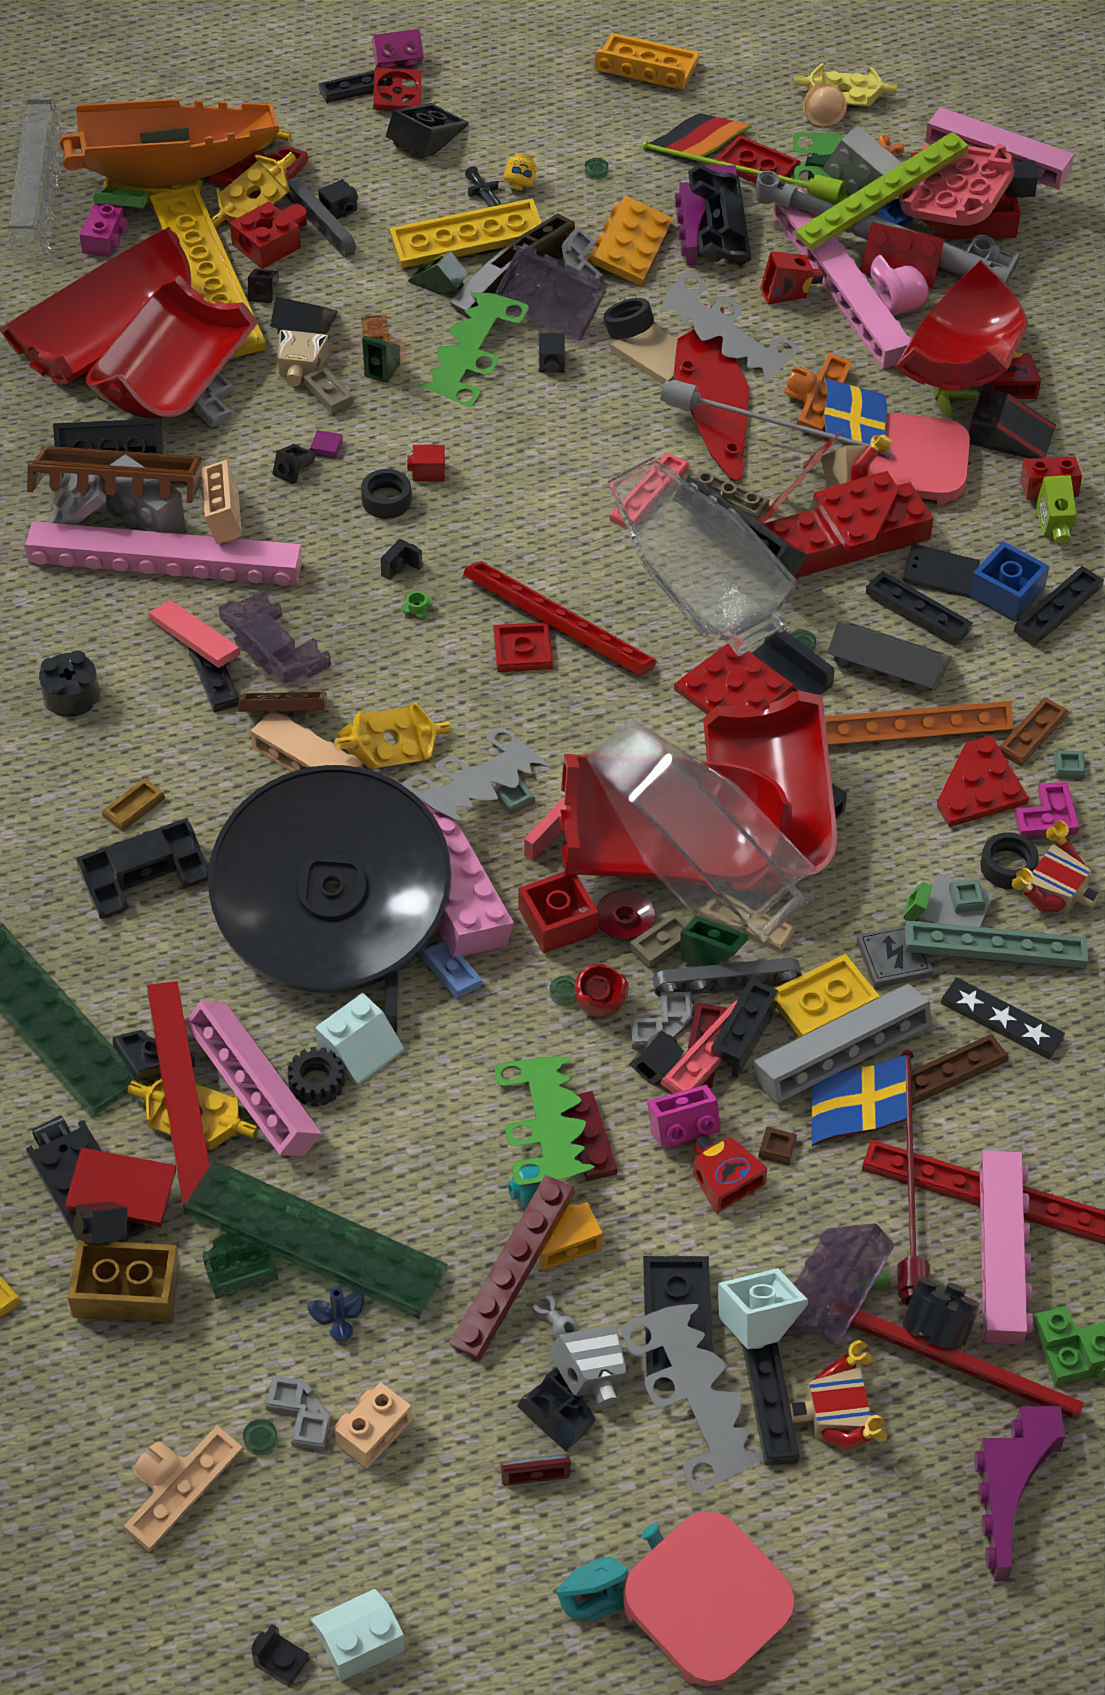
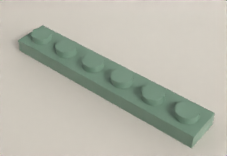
[905,921,1088,968]

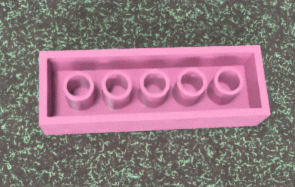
[419,798,514,959]

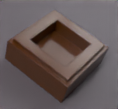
[758,1127,797,1165]

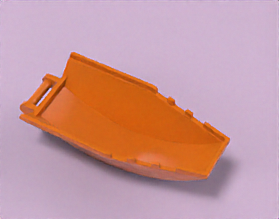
[60,99,279,187]

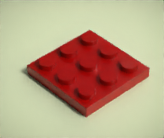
[674,640,794,715]

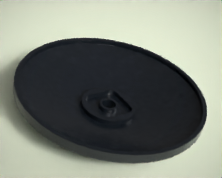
[208,765,452,993]

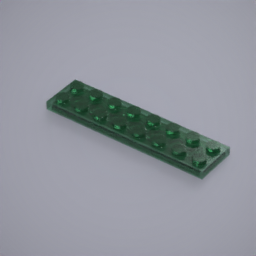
[0,923,143,1118]
[183,1160,448,1320]

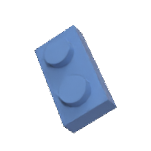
[422,941,482,999]

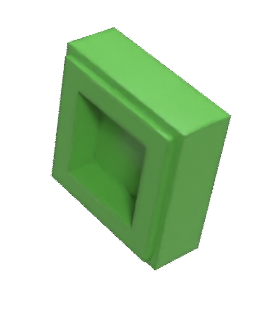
[903,882,932,921]

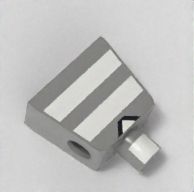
[549,1325,626,1408]

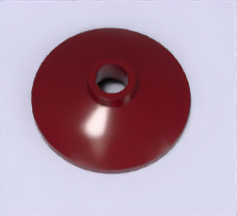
[596,889,655,940]

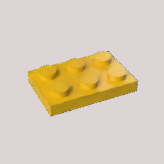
[774,954,880,1038]

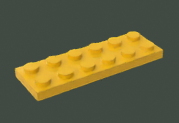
[389,198,542,269]

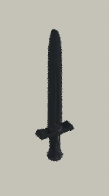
[465,166,502,207]

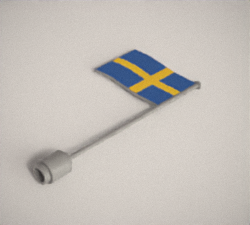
[660,378,892,457]

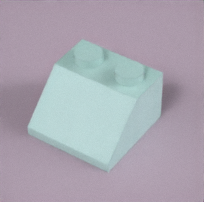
[315,993,404,1085]
[718,1268,808,1349]
[311,1589,405,1682]

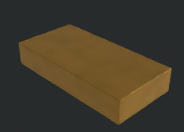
[102,778,165,832]

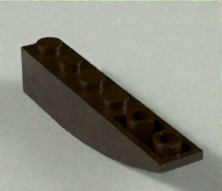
[450,213,575,315]

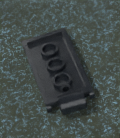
[26,1115,146,1243]

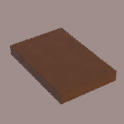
[238,692,327,712]

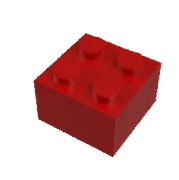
[518,872,599,953]

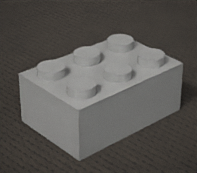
[822,125,902,216]
[102,454,186,534]

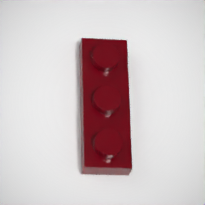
[565,1091,617,1181]

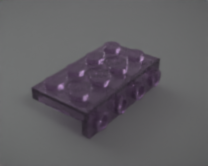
[495,244,606,341]
[782,1223,894,1344]

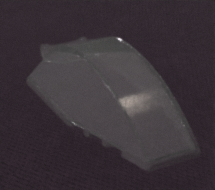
[608,457,798,656]
[587,717,816,945]

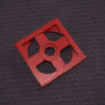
[373,68,422,111]

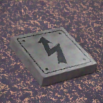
[856,925,933,989]

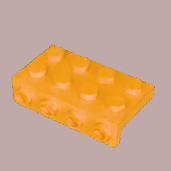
[595,33,700,90]
[587,195,673,286]

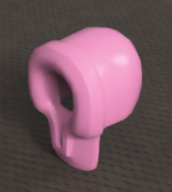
[871,255,929,317]

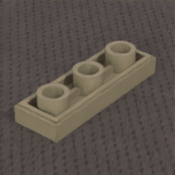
[693,469,770,520]

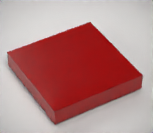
[493,622,553,672]

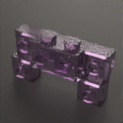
[219,589,331,684]

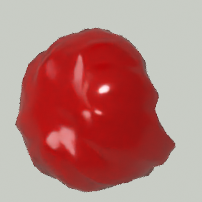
[574,964,629,1018]

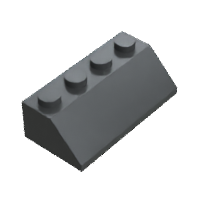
[827,621,952,692]

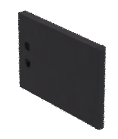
[903,543,980,598]

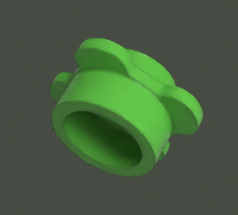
[401,591,433,618]

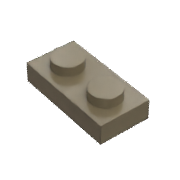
[303,366,354,413]
[630,911,688,968]

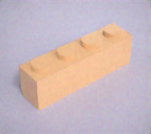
[202,460,242,544]
[251,711,362,772]

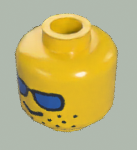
[503,153,538,192]

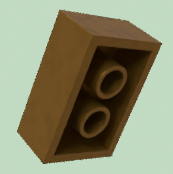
[68,1240,180,1323]

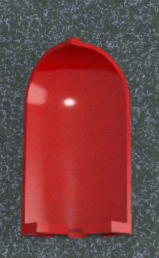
[0,227,191,384]
[895,260,1028,391]
[86,275,259,419]
[703,690,837,889]
[560,754,792,881]

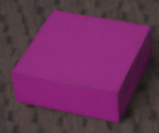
[310,430,343,459]

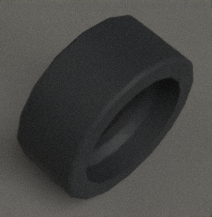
[603,298,654,339]
[361,469,412,519]
[980,832,1039,889]

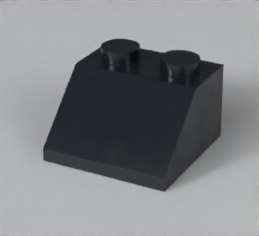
[270,297,338,335]

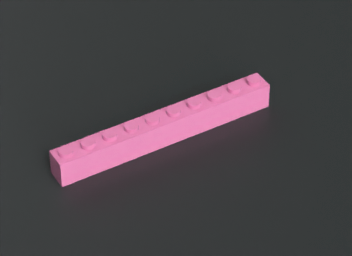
[773,189,911,370]
[25,521,302,586]

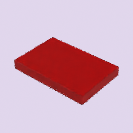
[714,135,801,184]
[65,1148,176,1228]

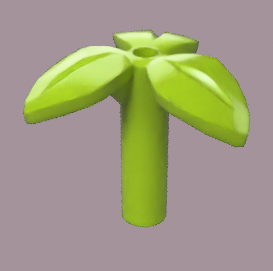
[934,387,978,417]

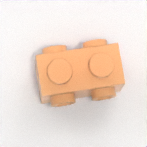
[335,1382,412,1469]

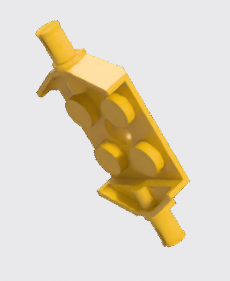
[211,152,297,229]
[334,702,451,769]
[128,1079,258,1150]

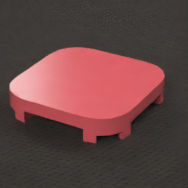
[898,136,1015,226]
[870,413,970,507]
[622,1511,795,1687]

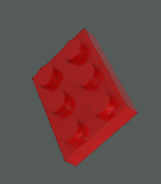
[860,222,945,289]

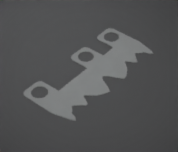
[661,271,799,384]
[403,727,551,821]
[621,1304,763,1493]

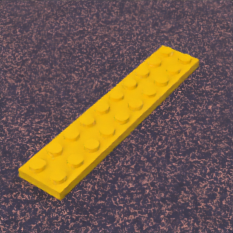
[149,185,266,358]

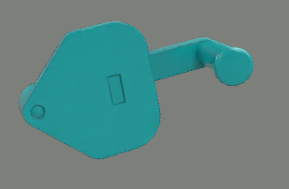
[556,1524,664,1621]

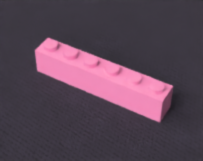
[925,107,1074,190]
[185,1000,322,1156]
[979,1150,1033,1345]

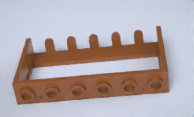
[27,446,202,503]

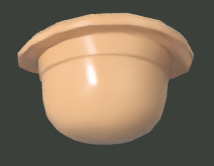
[803,83,847,127]

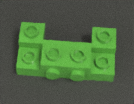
[1033,1306,1105,1386]

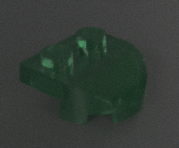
[202,1230,279,1299]

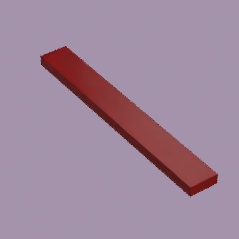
[463,561,657,676]
[147,981,215,1208]
[862,1139,1105,1244]
[827,1298,1084,1420]

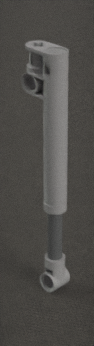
[754,171,1021,285]

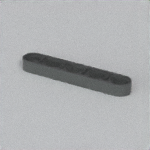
[286,178,356,257]
[652,958,802,997]

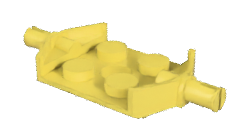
[793,63,897,106]

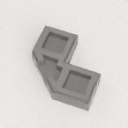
[561,226,603,292]
[194,372,235,428]
[631,992,692,1049]
[265,1375,332,1451]

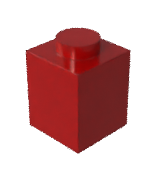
[407,445,445,482]

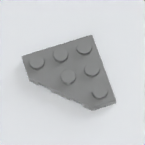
[48,473,107,525]

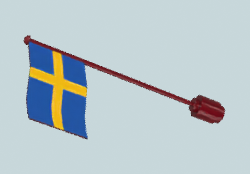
[812,1050,931,1306]

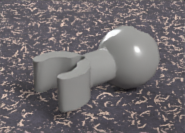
[533,1295,578,1339]

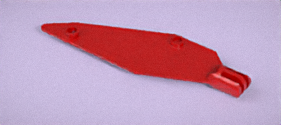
[673,304,749,481]

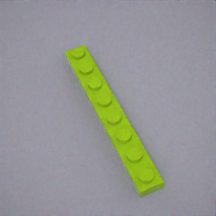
[795,132,968,251]

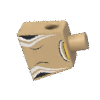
[278,330,329,386]

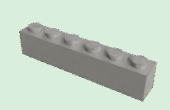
[754,984,932,1103]

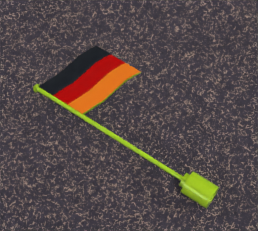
[642,113,847,205]

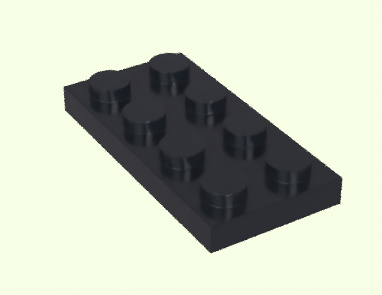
[643,1256,713,1380]

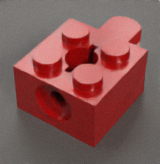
[230,201,307,269]

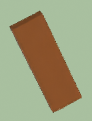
[999,697,1069,767]

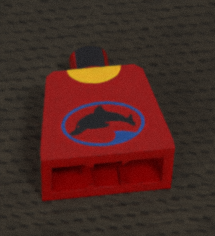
[760,251,823,305]
[989,350,1041,399]
[693,1135,768,1214]

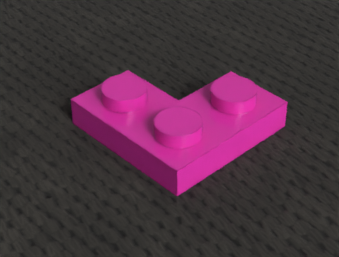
[1014,782,1079,838]

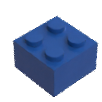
[969,541,1050,620]

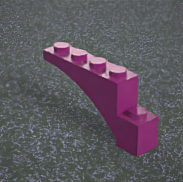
[674,165,737,265]
[974,1406,1065,1581]

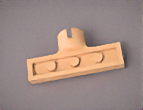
[123,1425,242,1552]

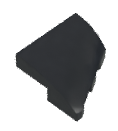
[517,1367,596,1452]

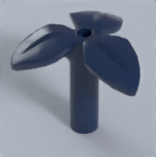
[307,1287,364,1341]

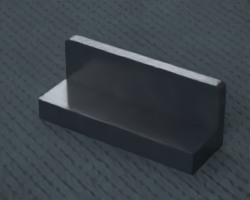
[751,622,835,695]
[711,979,779,1078]

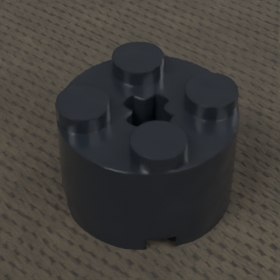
[39,650,100,717]
[902,1277,980,1349]

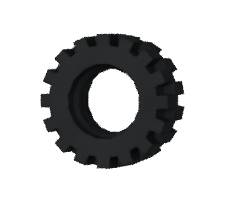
[288,1047,345,1107]

